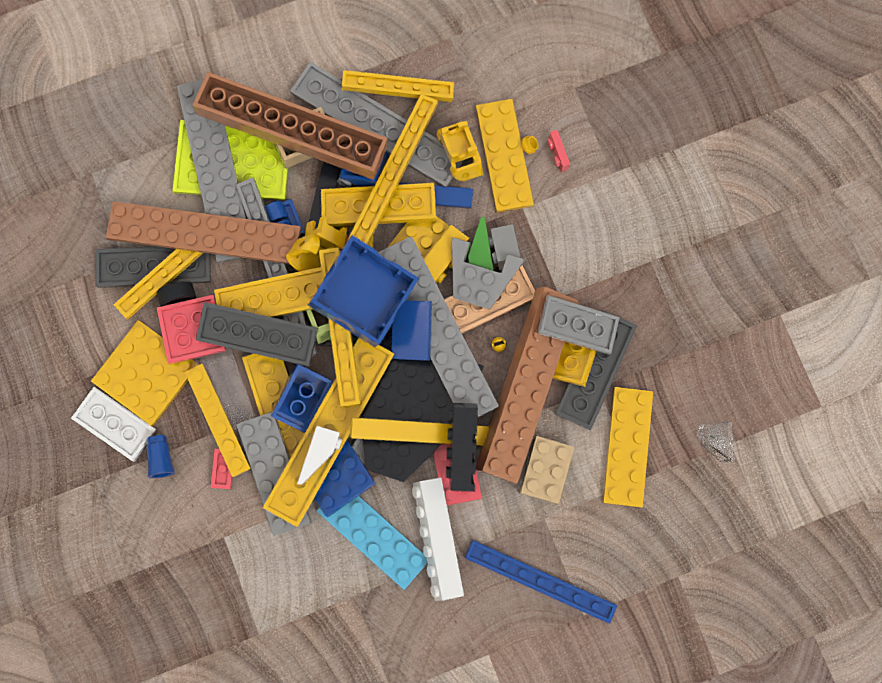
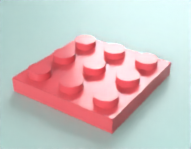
[157,295,226,364]

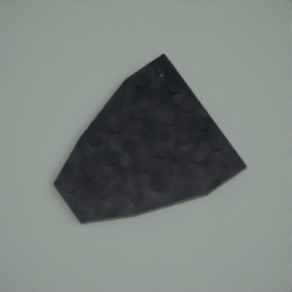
[361,333,484,483]

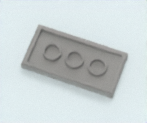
[537,295,620,355]

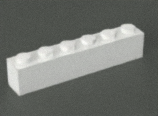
[412,478,464,601]

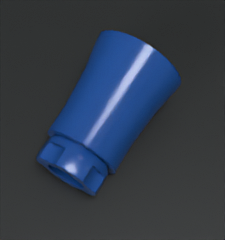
[146,435,175,478]

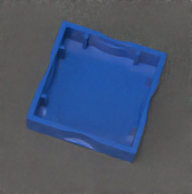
[308,235,419,347]

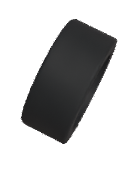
[157,281,196,306]

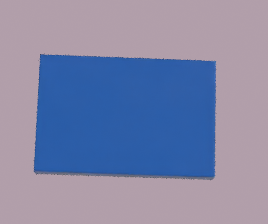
[392,301,432,360]

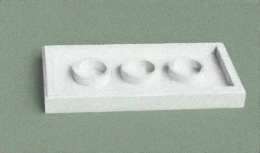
[71,387,157,462]

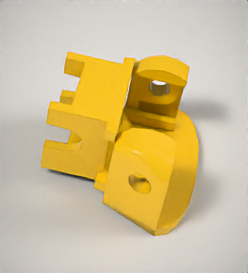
[436,121,483,181]
[286,216,347,272]

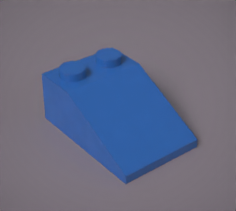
[271,363,333,433]

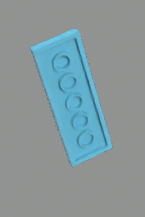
[317,496,428,590]

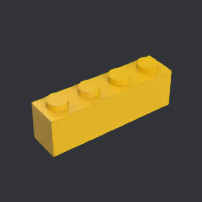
[424,225,469,284]

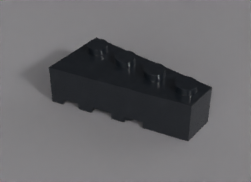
[446,403,478,492]

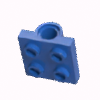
[265,199,305,237]

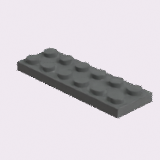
[95,247,211,288]
[196,302,318,366]
[555,310,637,430]

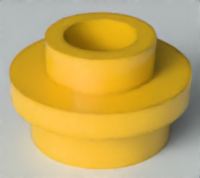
[522,136,539,154]

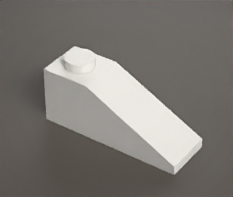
[298,426,342,485]

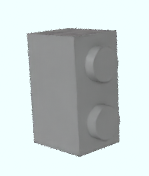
[488,224,520,271]

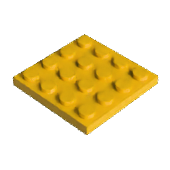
[91,320,199,427]

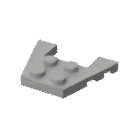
[452,237,525,309]

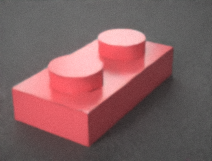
[547,130,570,172]
[211,449,233,489]

